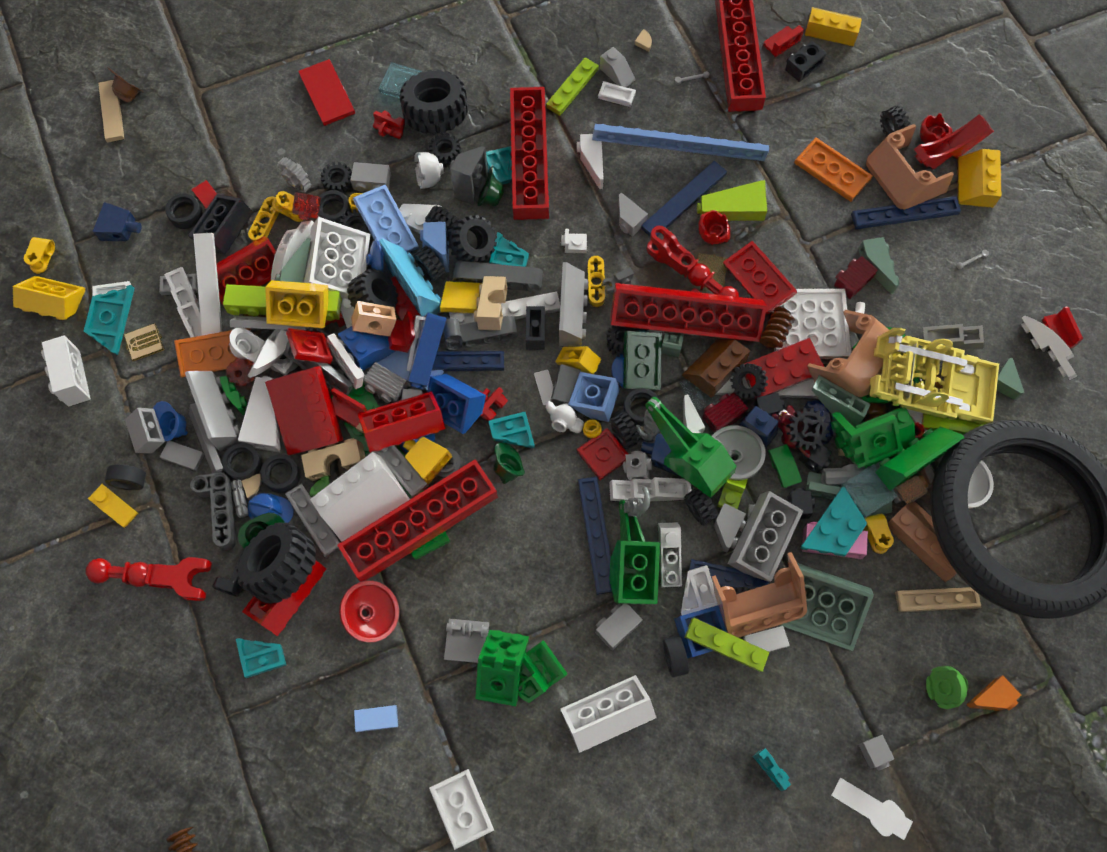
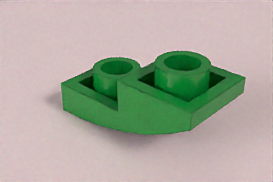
[219,375,248,415]
[768,444,802,488]

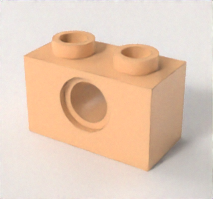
[351,301,396,336]

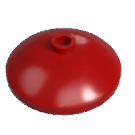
[339,581,399,643]

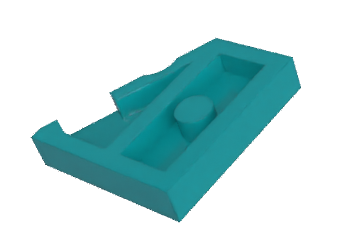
[486,146,512,185]
[489,232,529,267]
[488,412,535,448]
[236,638,286,678]
[752,748,791,791]

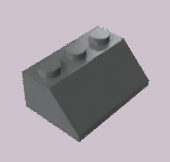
[449,146,488,205]

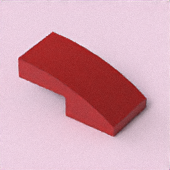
[192,180,217,209]

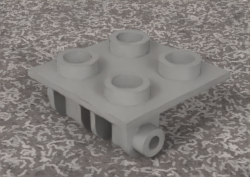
[444,619,489,663]

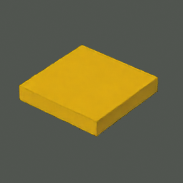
[440,281,482,313]

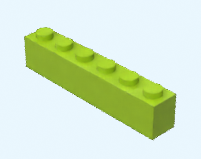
[223,284,342,321]

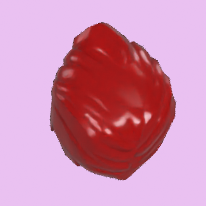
[920,113,953,144]
[698,210,730,244]

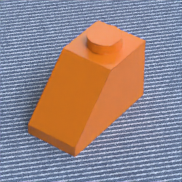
[967,675,1021,711]

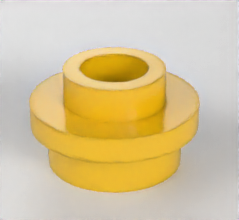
[583,419,602,438]

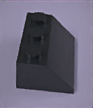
[188,194,253,255]

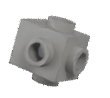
[623,451,652,481]

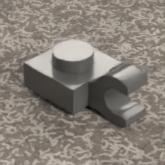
[601,268,634,294]

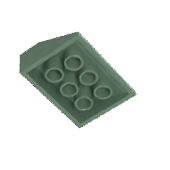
[780,563,874,651]

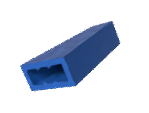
[407,313,446,389]

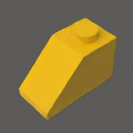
[555,346,601,374]
[88,484,138,528]

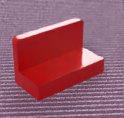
[763,25,804,57]
[1042,306,1083,349]
[388,311,415,353]
[331,388,367,428]

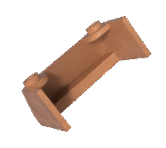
[866,124,954,209]
[807,310,889,397]
[712,552,807,638]

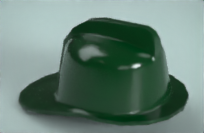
[478,165,504,206]
[493,443,525,484]
[238,512,285,549]

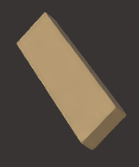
[99,80,124,142]
[895,587,981,612]

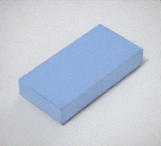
[354,705,398,732]

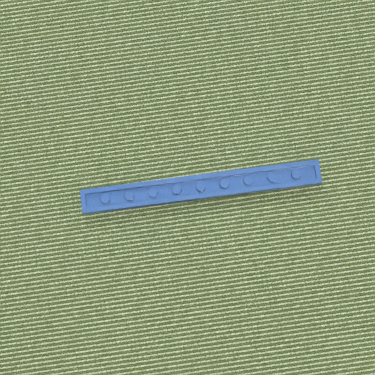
[592,124,769,161]

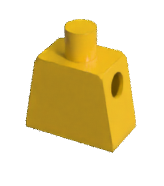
[403,437,453,484]

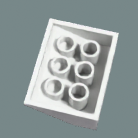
[303,217,370,298]
[310,452,410,541]

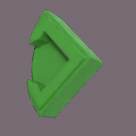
[310,476,331,497]

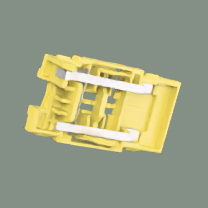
[870,328,999,425]

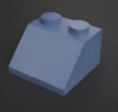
[420,222,449,272]
[568,372,620,422]

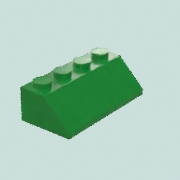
[875,426,965,491]

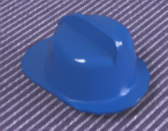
[153,401,188,441]
[248,493,294,523]

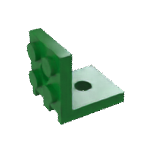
[831,411,903,468]
[475,630,529,706]

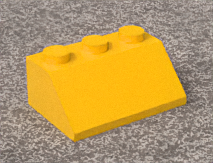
[805,7,862,46]
[957,149,1001,208]
[13,276,85,320]
[265,280,328,328]

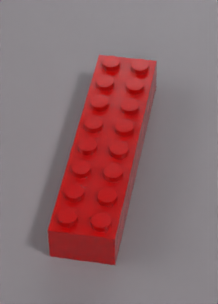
[715,0,766,112]
[510,87,549,220]
[610,283,767,342]
[337,459,498,582]

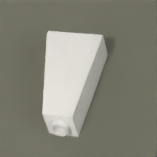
[238,376,281,453]

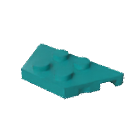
[84,285,135,355]
[800,486,867,557]

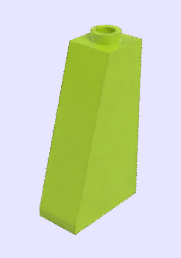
[697,180,767,221]

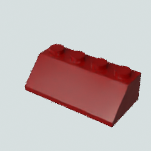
[216,236,276,305]
[357,391,445,452]
[242,561,326,636]

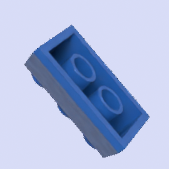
[427,374,486,434]

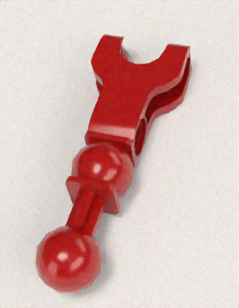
[646,225,739,297]
[86,557,212,601]

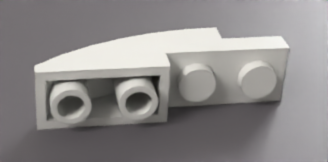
[271,220,314,281]
[1021,316,1077,380]

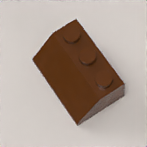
[682,339,750,398]

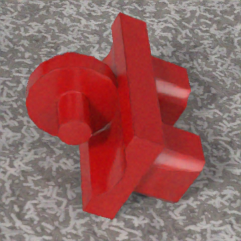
[373,110,405,139]
[478,387,508,421]

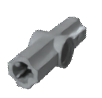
[821,464,883,488]

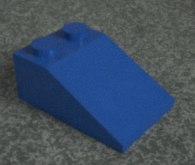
[338,326,396,371]

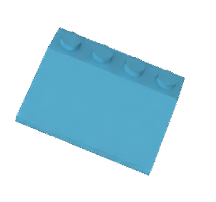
[379,238,442,317]

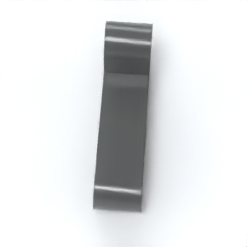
[443,316,518,350]
[190,473,236,551]

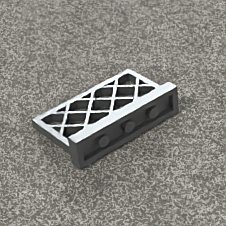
[284,327,372,396]

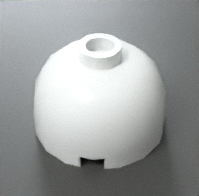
[415,152,444,189]

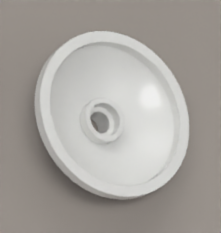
[937,460,994,508]

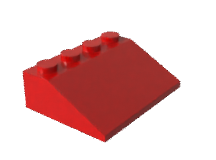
[265,366,343,455]

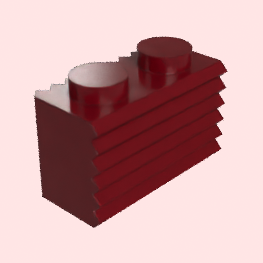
[834,256,878,299]
[702,392,748,433]

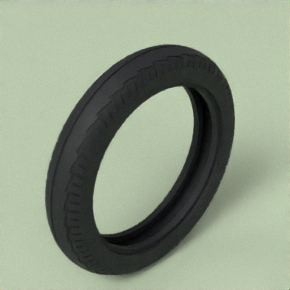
[930,420,1107,619]

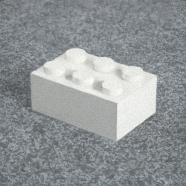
[41,335,91,406]

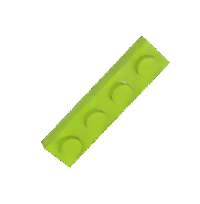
[546,58,599,116]
[684,618,770,672]

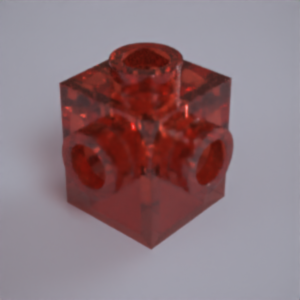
[292,192,321,221]
[226,358,255,386]

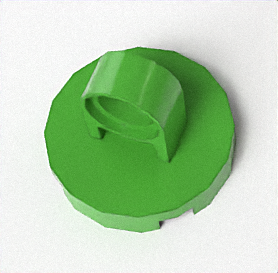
[926,666,968,709]

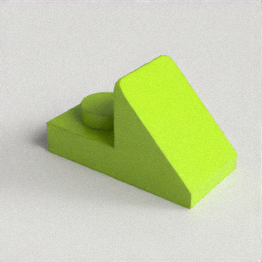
[717,479,747,509]

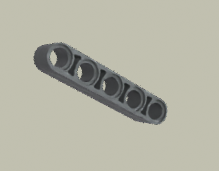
[453,261,543,292]

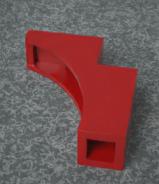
[914,114,994,169]

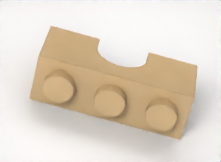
[474,276,508,330]
[301,438,365,481]

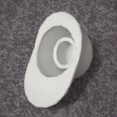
[229,328,265,362]

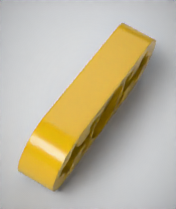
[248,197,281,243]
[588,256,605,307]

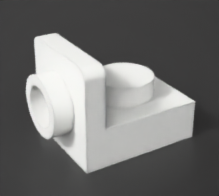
[561,229,587,253]

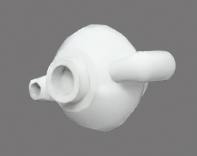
[546,401,584,433]

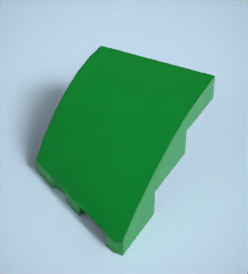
[493,640,568,703]

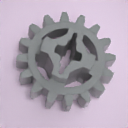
[277,157,311,193]

